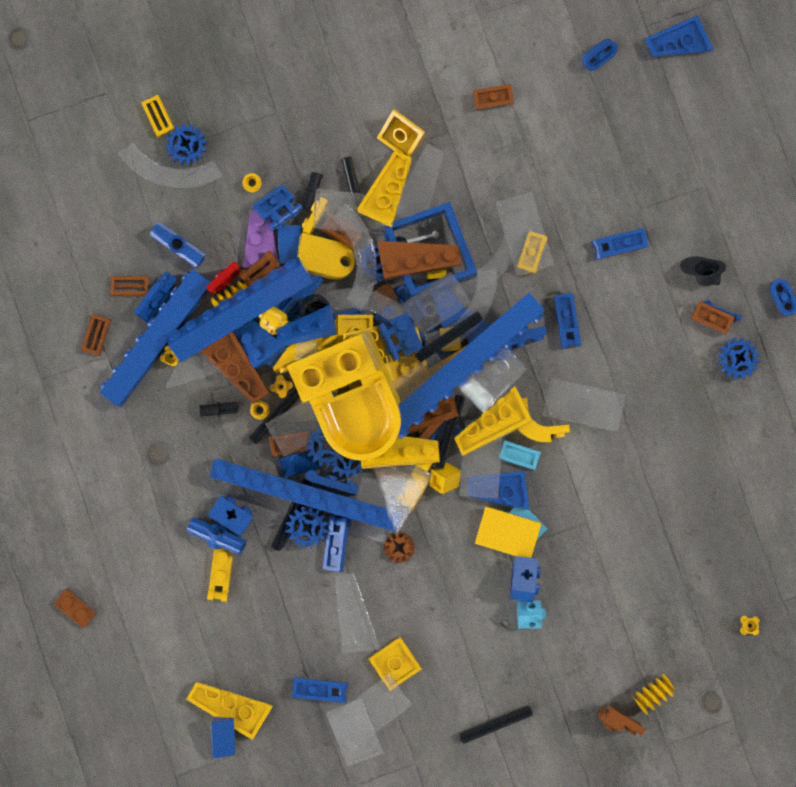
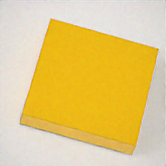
[368,637,422,691]

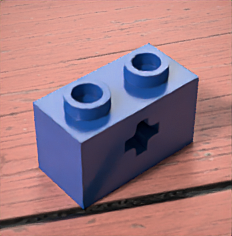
[208,495,255,536]
[509,556,541,603]

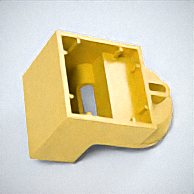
[287,330,401,460]

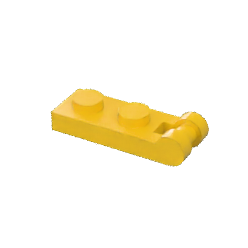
[207,548,234,602]

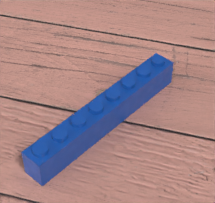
[167,257,313,362]
[100,269,211,408]

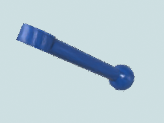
[704,300,742,321]

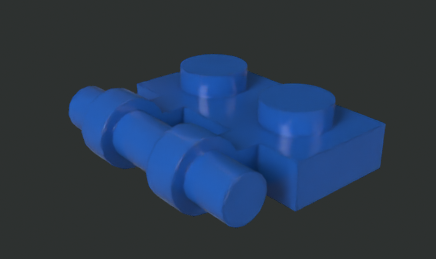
[253,184,303,230]
[378,313,423,362]

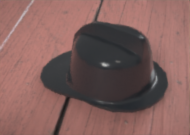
[680,256,726,286]

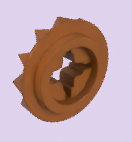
[384,532,415,563]

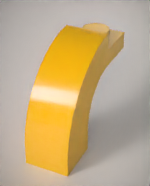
[517,398,570,443]

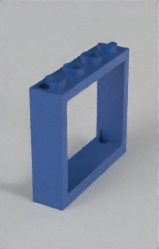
[382,202,477,300]

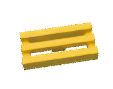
[141,95,175,138]

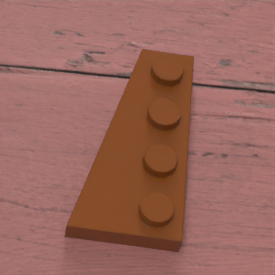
[377,241,461,280]
[200,331,270,403]

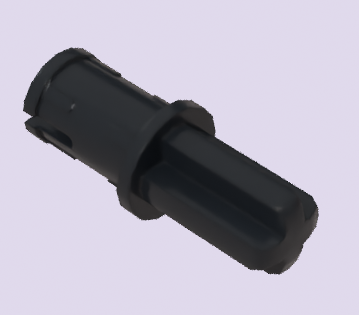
[301,172,323,211]
[199,402,239,417]

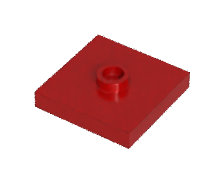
[206,261,242,297]

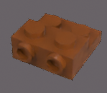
[597,704,646,736]

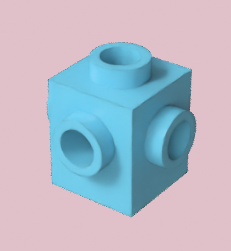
[517,600,546,629]

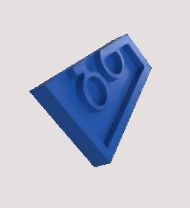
[644,15,714,57]
[276,304,337,347]
[233,319,287,369]
[467,471,529,510]

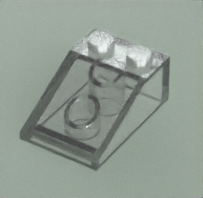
[457,347,528,413]

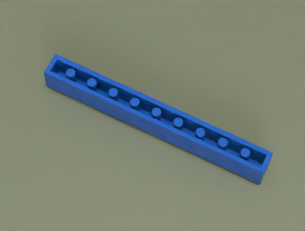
[397,292,544,439]
[210,458,403,532]

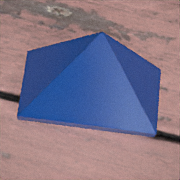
[279,449,321,478]

